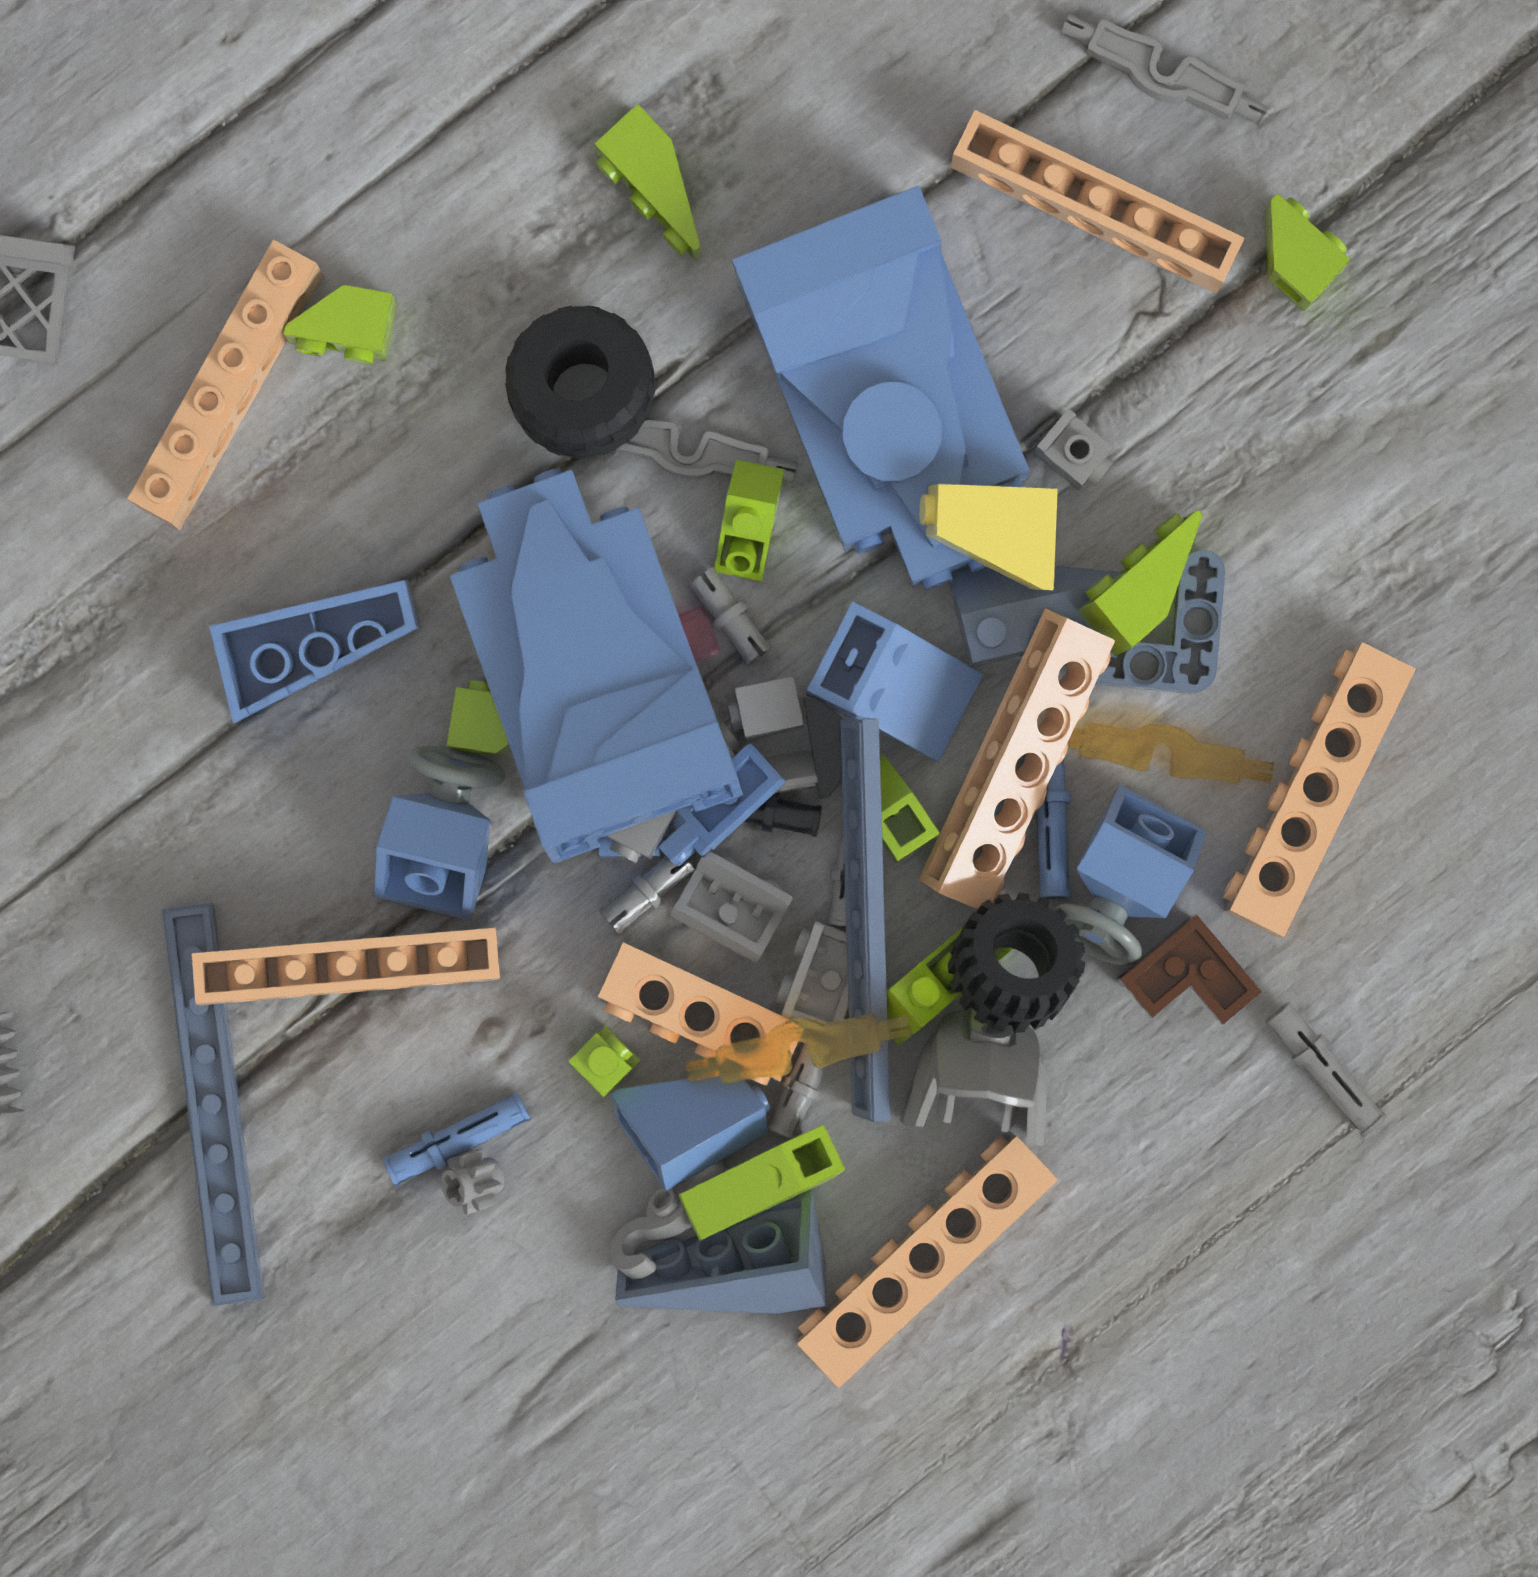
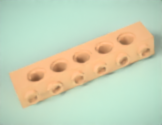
[950,110,1244,294]
[127,239,324,530]
[918,608,1115,909]
[1222,642,1416,938]
[192,928,500,1005]
[797,1134,1058,1389]

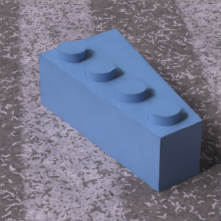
[209,579,421,724]

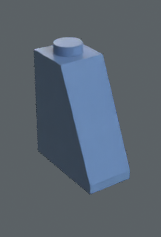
[610,1072,770,1191]

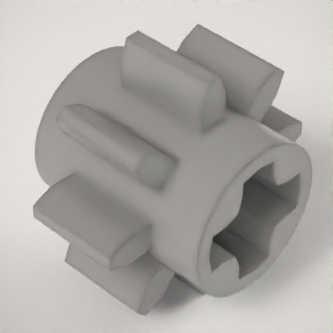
[441,1149,504,1215]

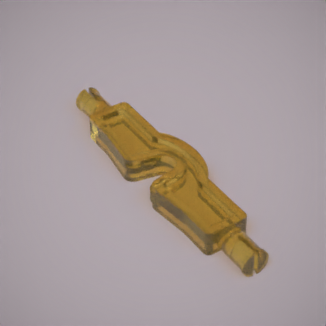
[1068,722,1274,784]
[686,1014,912,1084]

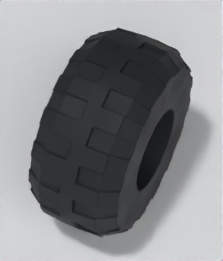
[505,305,655,459]

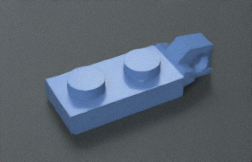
[659,743,786,866]

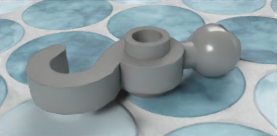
[609,1160,725,1279]

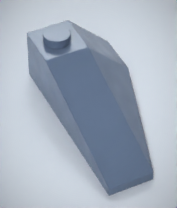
[949,566,1162,668]
[615,1191,826,1314]

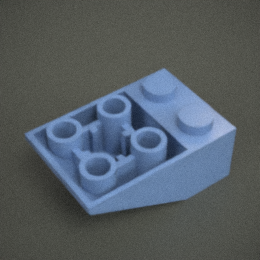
[806,601,984,763]

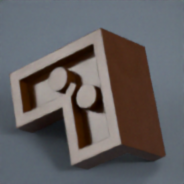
[1115,915,1262,1024]

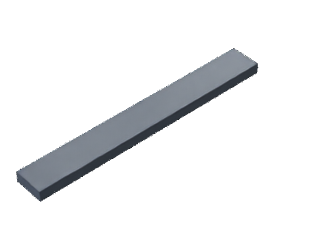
[840,716,890,1122]
[162,903,264,1306]

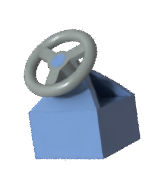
[374,746,505,921]
[1053,784,1207,965]

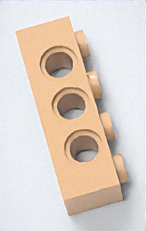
[598,942,805,1086]

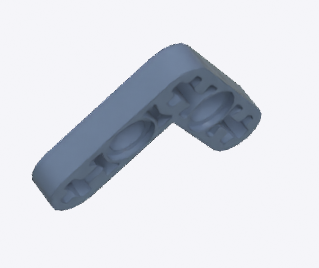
[1095,549,1225,694]

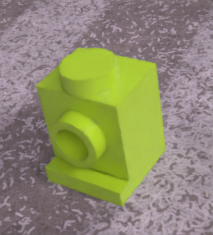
[568,1026,641,1097]

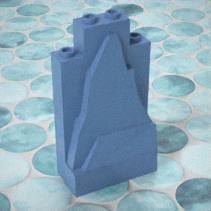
[732,185,1030,590]
[450,469,743,864]

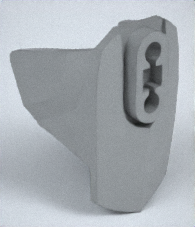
[900,1008,1047,1146]

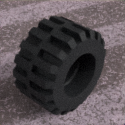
[948,893,1086,1033]

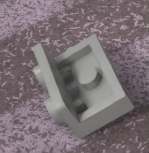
[670,851,793,964]
[775,921,849,1036]

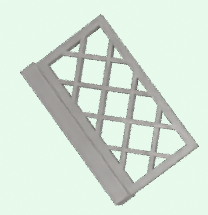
[0,235,75,363]

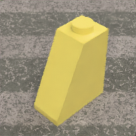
[919,484,1058,590]

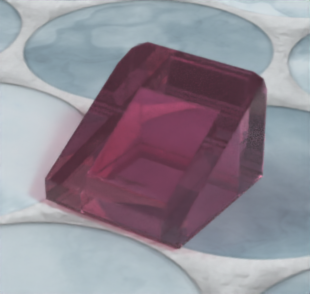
[678,606,720,662]

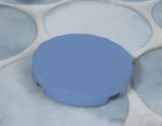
[842,381,942,482]

